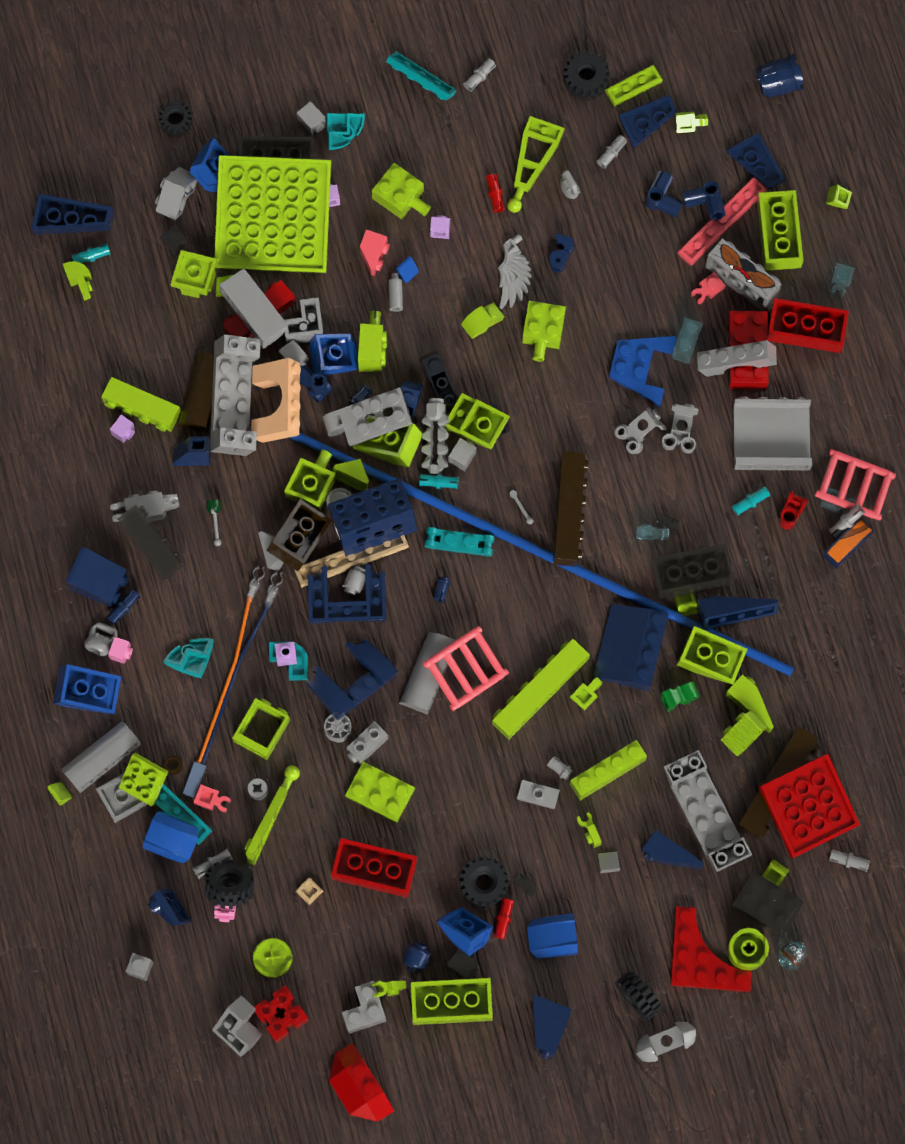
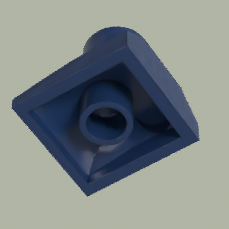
[148,889,192,925]

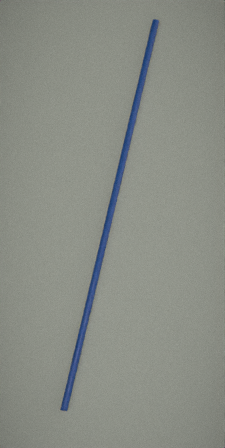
[288,432,794,676]

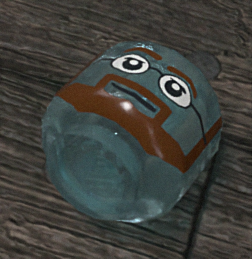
[778,941,807,970]

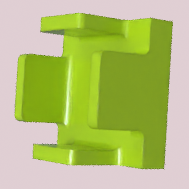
[171,250,217,298]

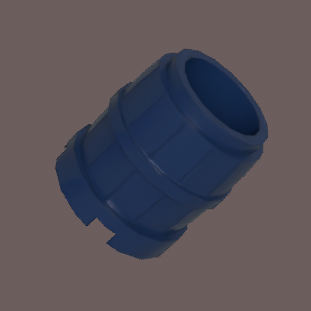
[756,54,804,98]

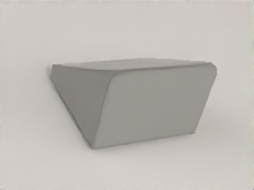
[598,851,620,873]

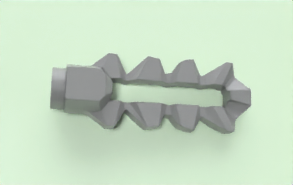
[421,398,449,474]

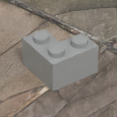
[156,167,197,220]
[284,298,323,344]
[342,981,386,1034]
[212,996,262,1057]

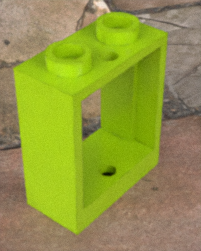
[232,698,290,760]

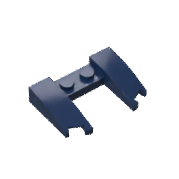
[308,564,387,624]
[307,639,398,720]

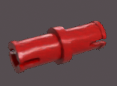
[486,174,505,213]
[493,898,515,940]

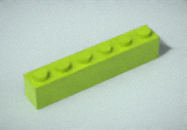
[492,639,590,740]

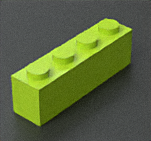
[101,377,181,432]
[570,740,647,801]

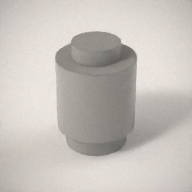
[343,566,366,596]

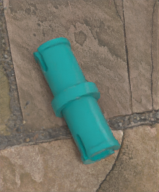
[72,243,111,263]
[420,474,459,489]
[732,486,770,516]

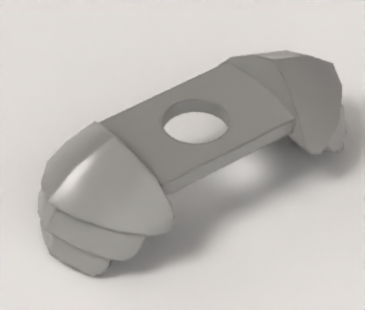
[636,1021,696,1063]

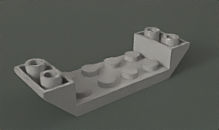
[663,750,752,872]

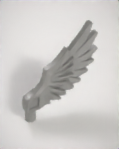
[498,234,532,310]

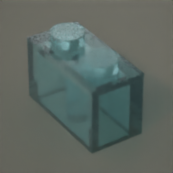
[672,317,703,364]

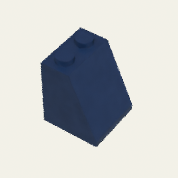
[66,547,129,608]
[532,995,572,1060]

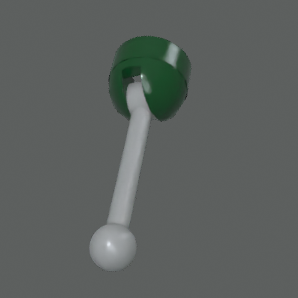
[206,500,222,546]

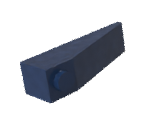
[697,596,779,630]

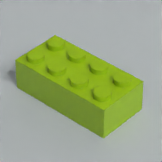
[757,190,803,271]
[411,978,493,1025]

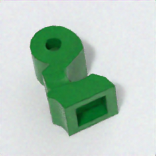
[660,682,700,712]

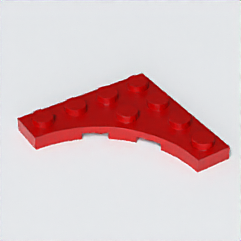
[671,906,752,992]

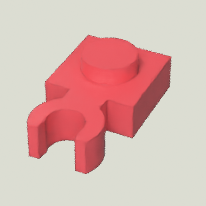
[691,272,726,304]
[194,785,231,812]

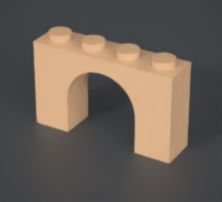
[251,358,301,443]

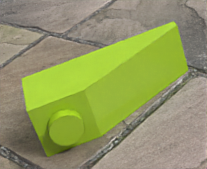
[726,674,774,733]

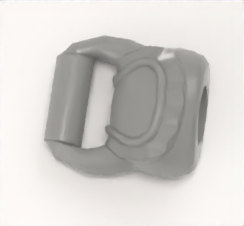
[560,170,581,199]
[84,622,118,656]

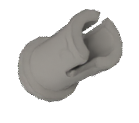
[547,756,573,780]

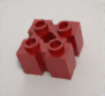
[254,985,309,1043]

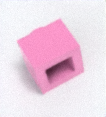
[108,637,133,664]

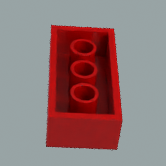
[768,298,849,353]
[728,311,769,390]
[331,838,418,898]

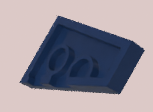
[618,95,677,149]
[726,133,785,190]

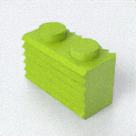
[721,711,767,756]

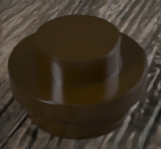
[163,756,183,775]

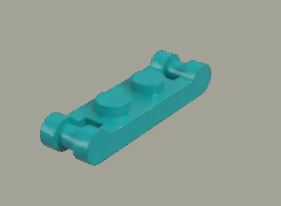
[424,527,495,556]

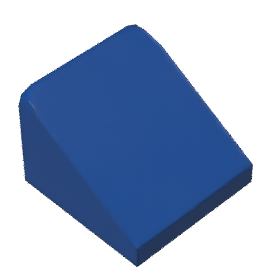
[396,256,419,283]

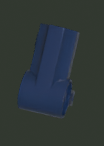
[645,171,683,218]
[682,181,726,221]
[300,365,333,403]

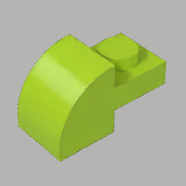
[63,261,93,301]
[461,302,505,339]

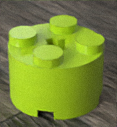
[727,928,769,971]

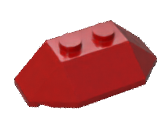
[328,1043,394,1122]

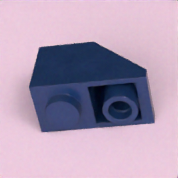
[401,380,423,423]
[172,437,212,466]

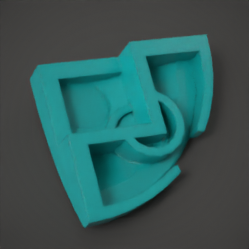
[326,113,365,150]
[163,638,214,678]

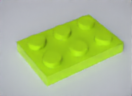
[345,762,415,823]

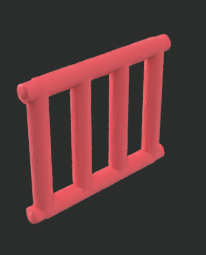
[815,449,896,521]
[423,626,509,711]

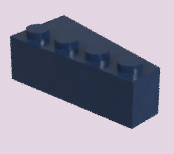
[31,194,115,235]

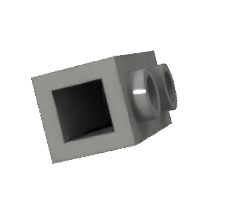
[346,721,388,765]

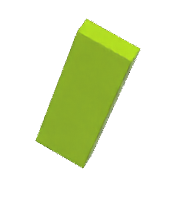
[605,65,662,107]

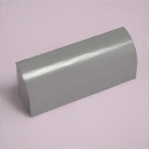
[219,269,288,349]
[399,632,455,715]
[61,721,141,793]

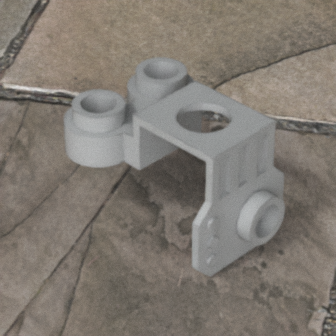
[662,404,699,454]
[615,408,666,454]

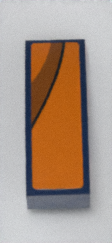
[823,518,874,570]

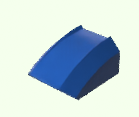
[190,137,229,192]
[309,334,359,375]
[143,811,198,864]
[436,907,493,957]
[527,913,578,959]

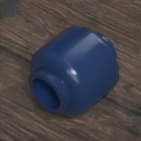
[402,942,431,973]

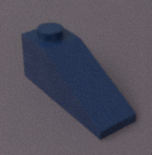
[642,830,705,870]

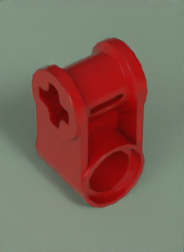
[779,491,808,529]

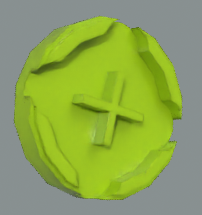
[253,938,292,978]

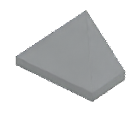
[258,531,284,570]

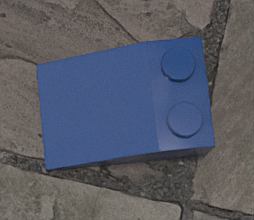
[53,664,121,714]

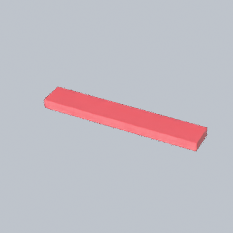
[678,177,767,266]

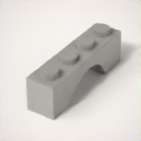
[697,340,777,377]

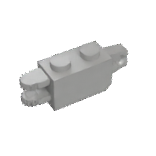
[110,491,179,526]

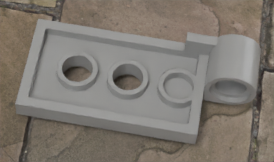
[323,387,412,446]

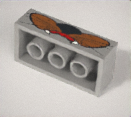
[705,239,781,311]

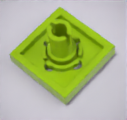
[119,753,168,806]

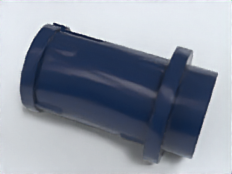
[349,385,372,405]
[433,577,451,602]

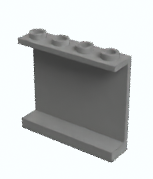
[733,397,812,471]

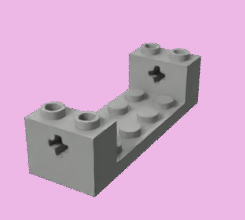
[210,335,261,456]

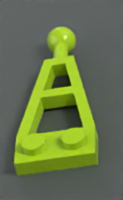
[507,116,565,213]
[245,765,300,866]

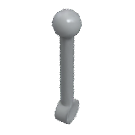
[510,490,533,525]

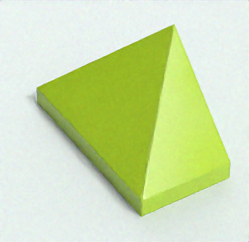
[333,459,369,492]

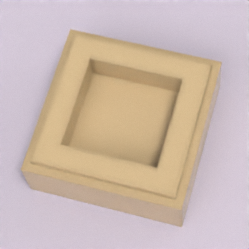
[296,877,323,906]

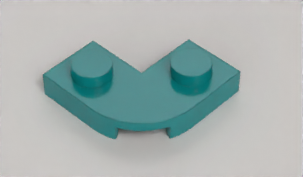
[269,641,309,681]

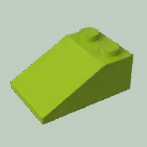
[352,415,422,467]
[677,626,748,685]

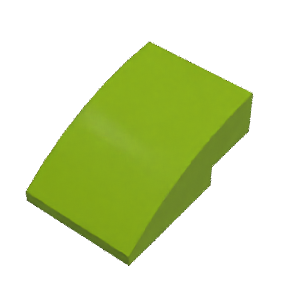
[444,393,510,449]

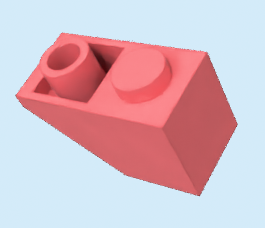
[360,229,390,276]

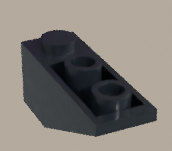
[418,351,458,411]

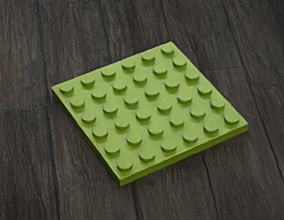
[215,155,331,273]

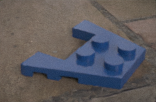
[609,336,677,407]

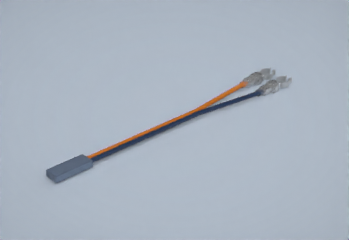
[183,565,283,798]

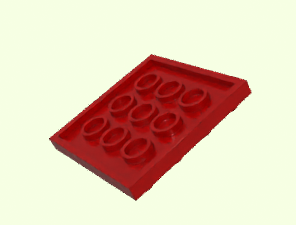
[759,754,860,858]

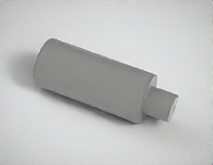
[389,273,403,312]

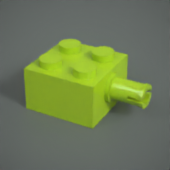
[372,163,431,219]
[522,301,566,362]
[358,311,387,373]
[284,450,336,512]

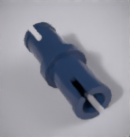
[106,589,141,625]

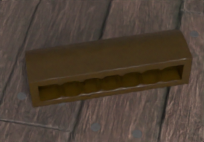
[178,353,214,432]

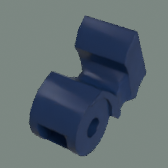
[549,233,574,273]

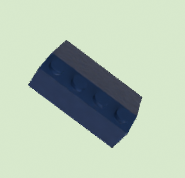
[593,604,669,692]

